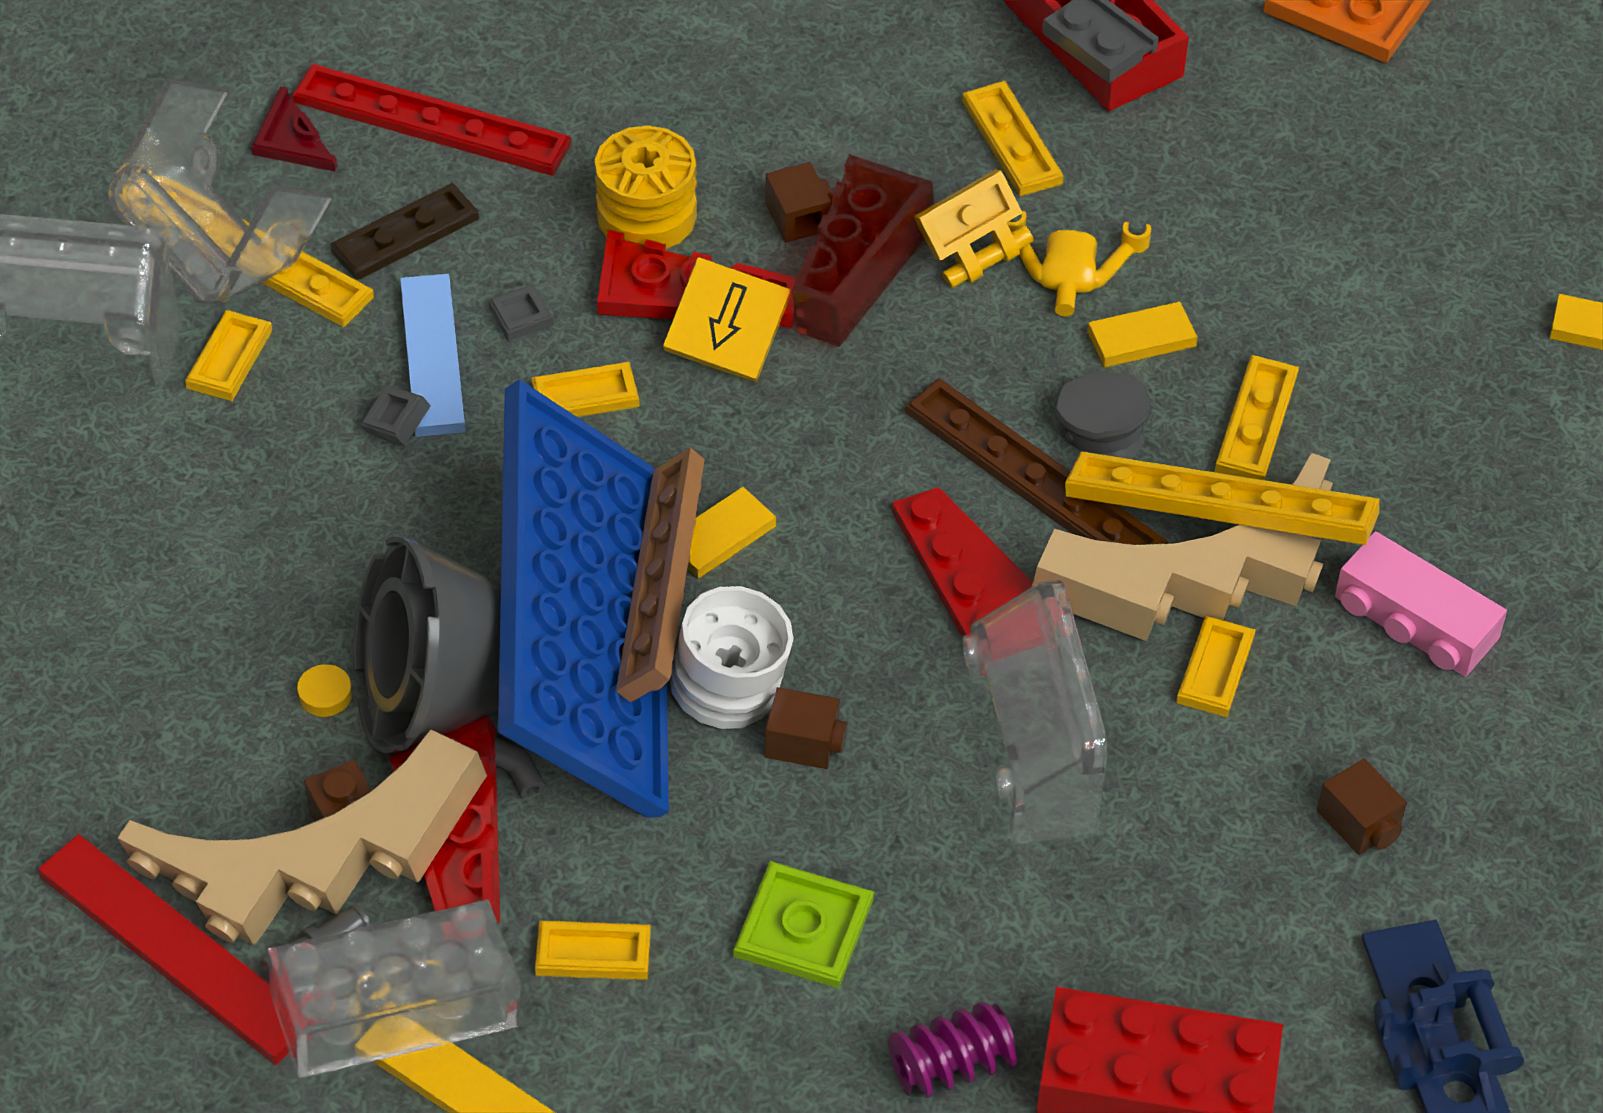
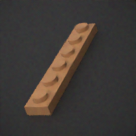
[616,447,705,702]

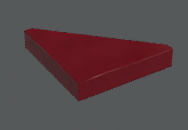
[251,86,338,172]

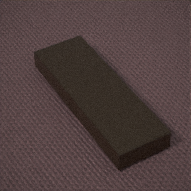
[330,182,479,281]

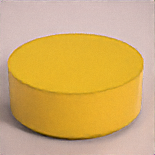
[297,664,352,717]

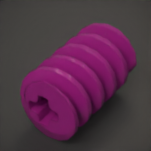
[888,1001,1017,1098]

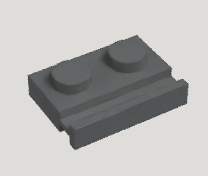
[1042,0,1159,83]

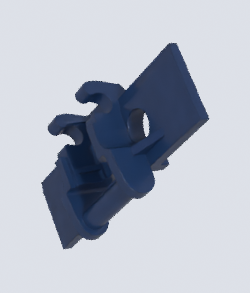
[1362,919,1524,1113]

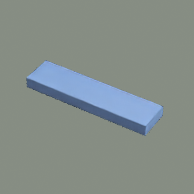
[400,274,465,437]

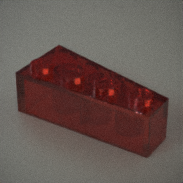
[792,154,935,347]

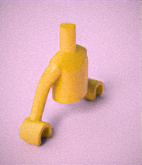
[1006,211,1151,317]

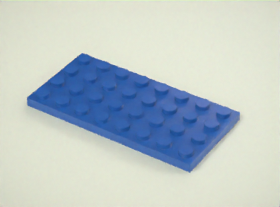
[498,379,669,817]

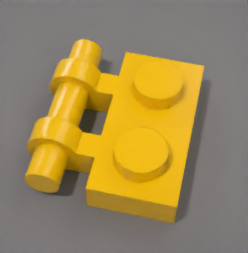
[913,169,1034,288]

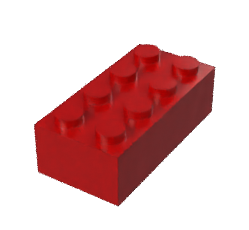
[1003,0,1189,112]
[1036,987,1283,1113]

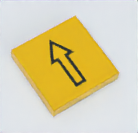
[663,257,791,382]

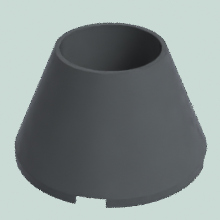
[353,536,501,753]

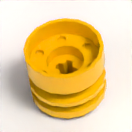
[594,125,697,249]

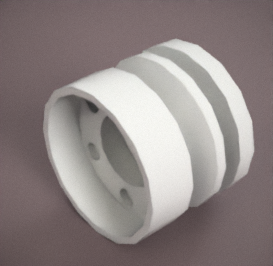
[670,586,794,729]

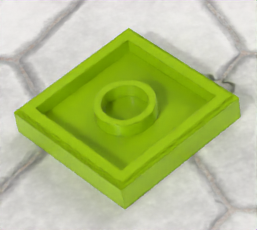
[733,861,874,989]

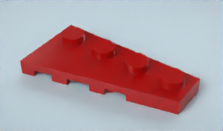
[597,229,797,328]
[892,487,1073,664]
[389,716,500,944]

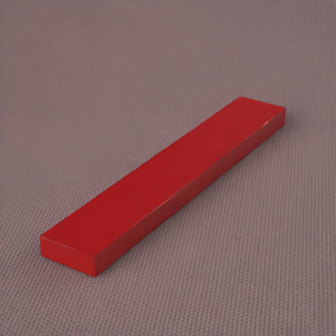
[293,64,571,176]
[38,834,316,1066]

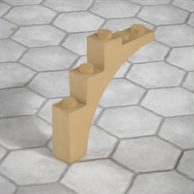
[1030,453,1333,641]
[118,730,487,945]

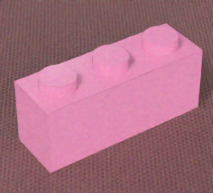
[1335,531,1507,677]

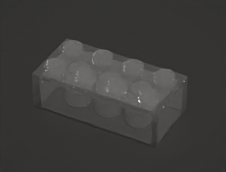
[268,900,521,1078]

